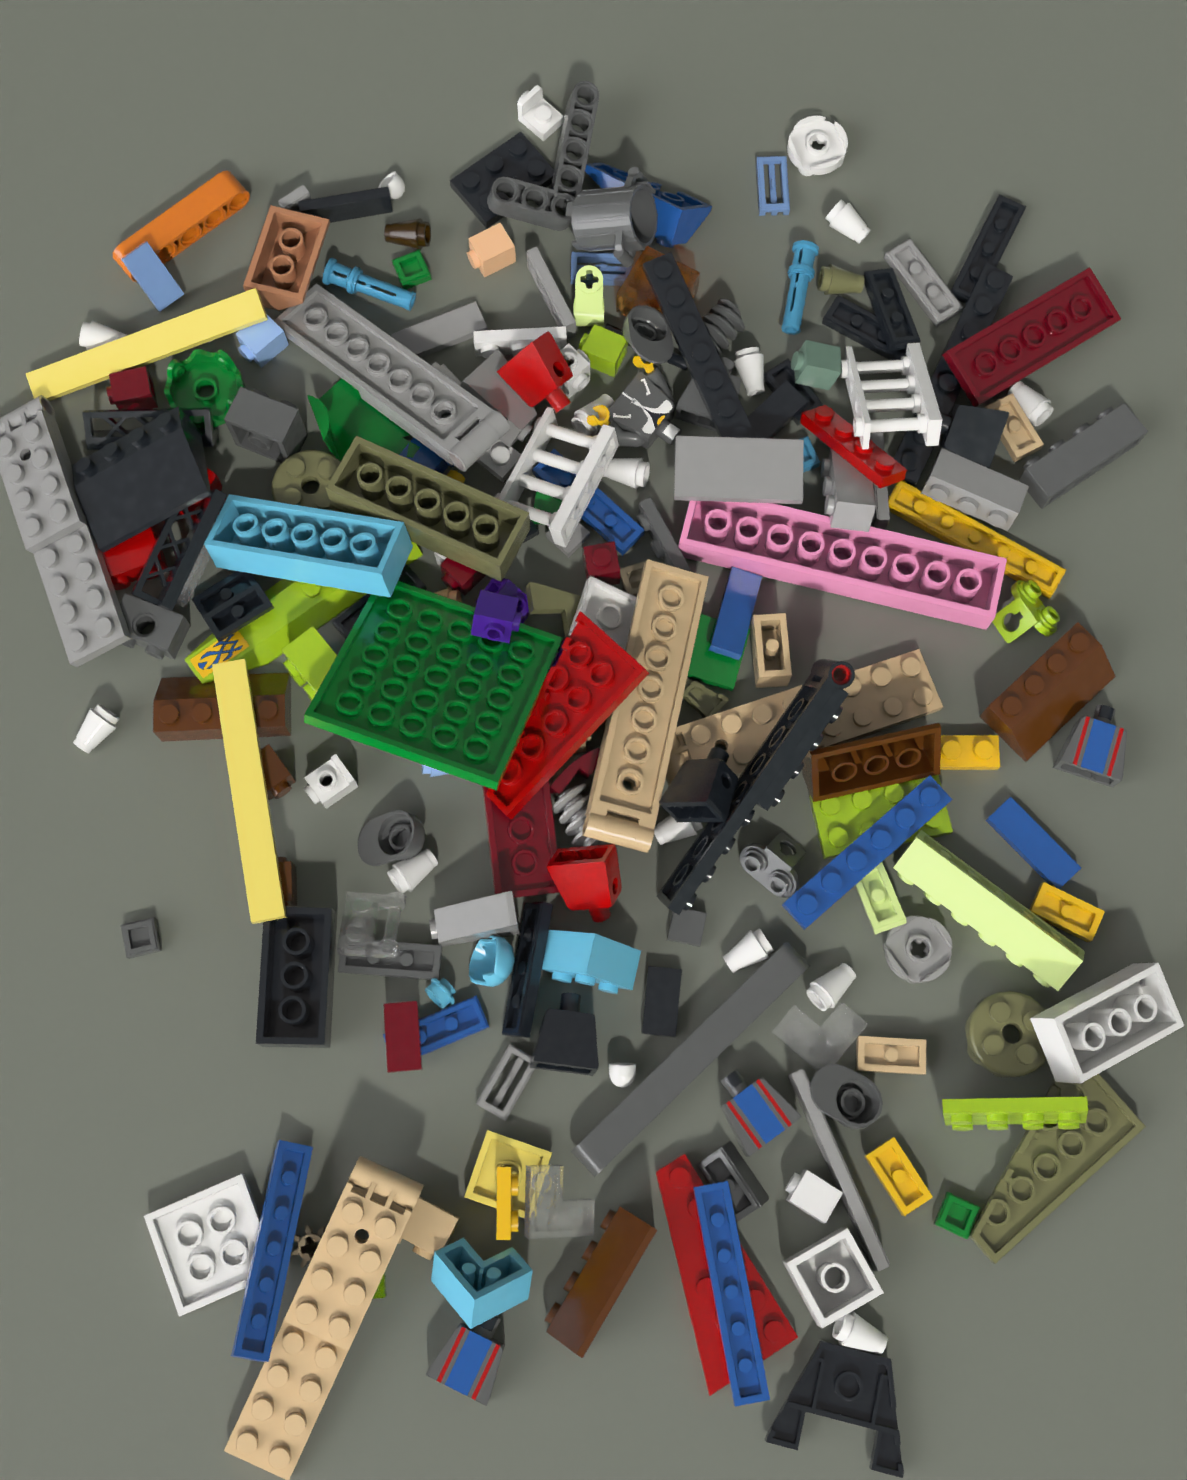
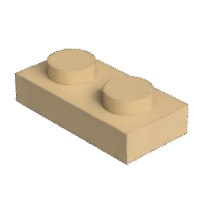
[985,393,1044,462]
[856,1036,926,1075]

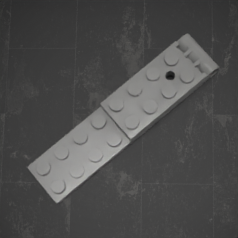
[274,283,510,471]
[0,395,131,667]

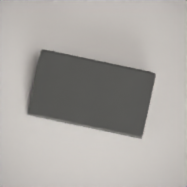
[697,1141,769,1223]

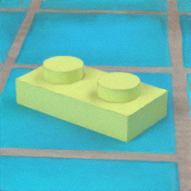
[855,862,907,934]

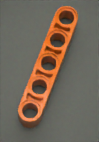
[113,170,250,282]

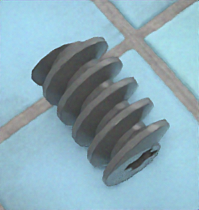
[702,298,745,357]

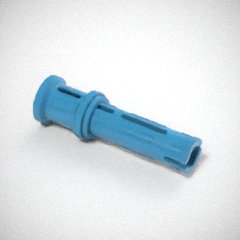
[781,240,819,335]
[322,258,416,311]

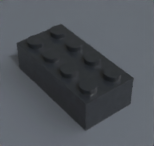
[256,907,337,1048]

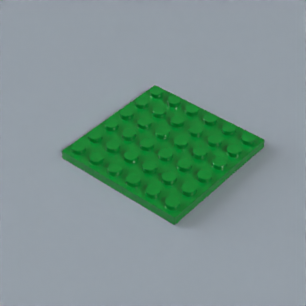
[304,581,563,791]

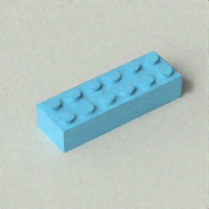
[204,494,413,597]

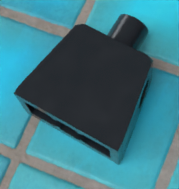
[940,404,1009,468]
[659,747,738,823]
[529,992,599,1076]

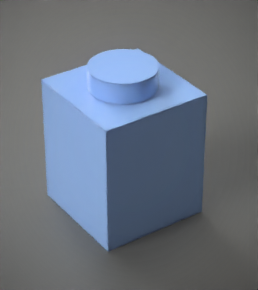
[236,315,289,368]

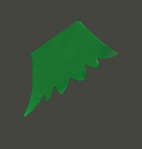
[307,378,420,462]

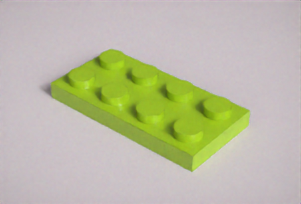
[809,775,953,859]
[942,1096,1088,1131]

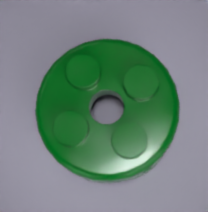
[164,349,245,428]

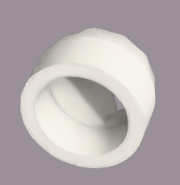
[378,171,405,199]
[609,1063,636,1088]

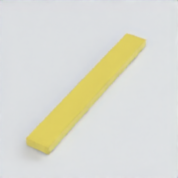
[26,288,268,401]
[212,658,287,924]

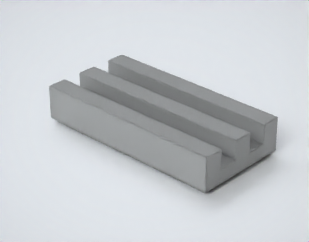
[476,1044,535,1121]

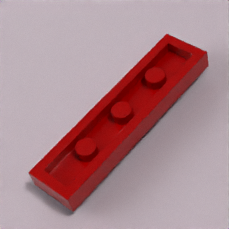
[800,405,907,489]

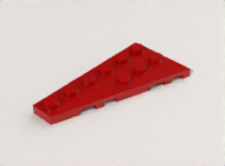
[486,611,649,820]
[655,1154,798,1396]

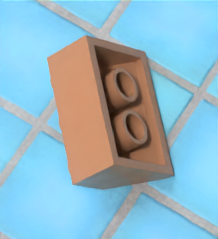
[243,205,330,311]

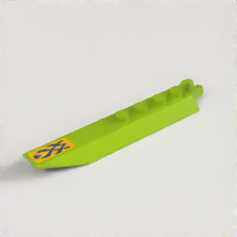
[184,541,423,684]

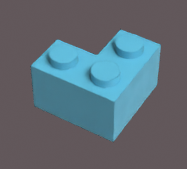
[542,930,641,994]
[431,1238,533,1329]

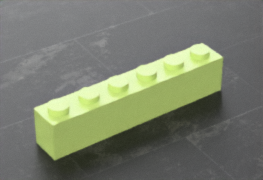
[893,830,1085,991]

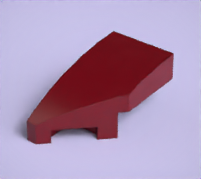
[550,748,600,798]

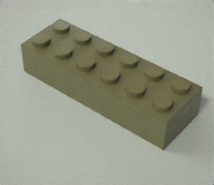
[326,436,530,582]

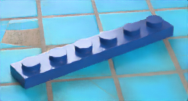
[782,775,953,930]
[231,1140,313,1363]
[693,1181,770,1407]

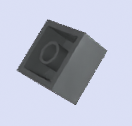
[224,387,308,463]

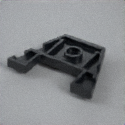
[765,1340,904,1478]

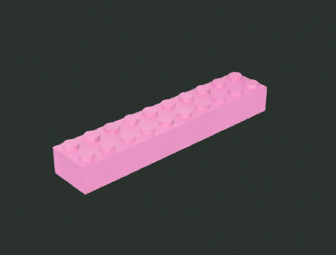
[679,501,1007,630]

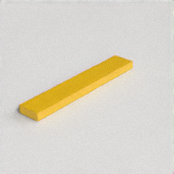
[888,480,1066,599]

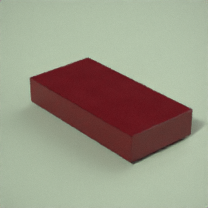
[383,1001,423,1073]

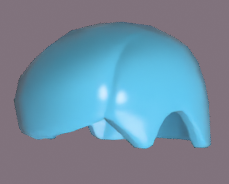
[469,935,515,987]

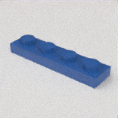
[532,449,645,556]

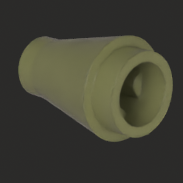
[817,264,864,295]

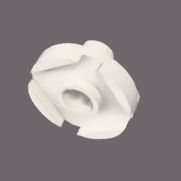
[787,116,848,176]

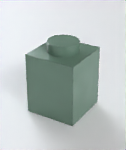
[791,340,842,390]

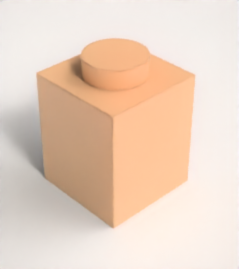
[467,222,516,278]

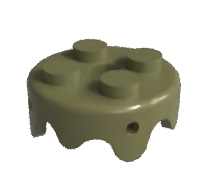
[272,450,345,513]
[965,991,1047,1078]

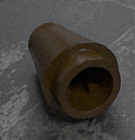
[384,218,431,250]

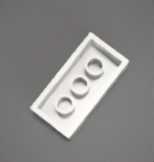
[1030,963,1184,1084]

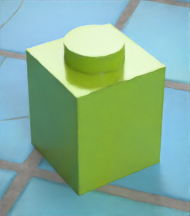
[578,324,628,378]

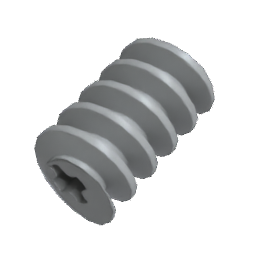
[552,783,611,847]

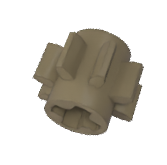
[291,1225,326,1268]

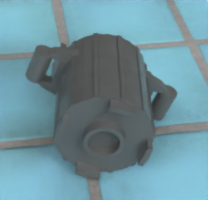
[565,167,658,268]

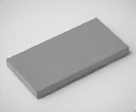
[674,436,804,504]

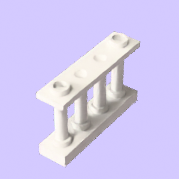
[840,343,942,449]
[495,406,619,548]

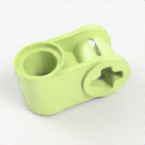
[573,265,604,327]

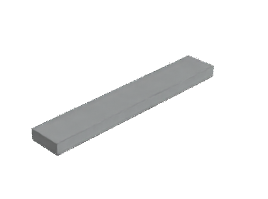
[788,1069,890,1272]

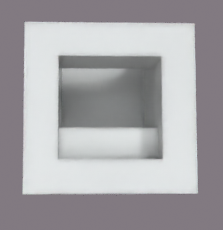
[304,754,358,809]

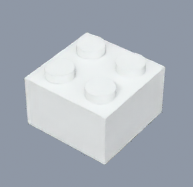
[782,1227,884,1328]

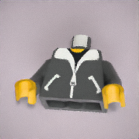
[587,356,682,448]

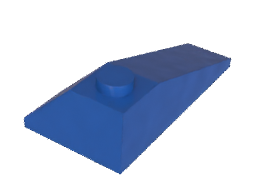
[585,162,712,248]

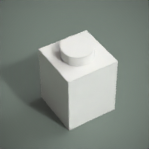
[785,1170,843,1223]

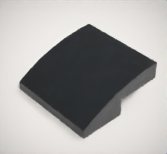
[191,571,274,642]

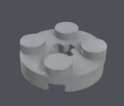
[883,916,952,984]

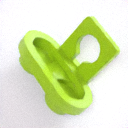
[992,580,1060,643]

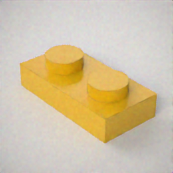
[940,735,1000,770]
[1029,882,1105,943]
[864,1137,933,1216]
[496,1167,519,1240]

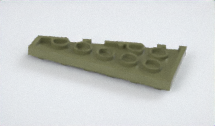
[969,1074,1146,1264]

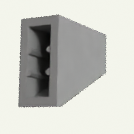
[460,349,537,448]
[429,891,520,947]

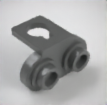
[740,832,806,898]

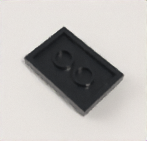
[450,132,554,229]

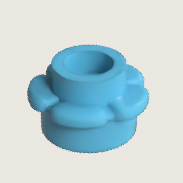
[425,978,456,1009]

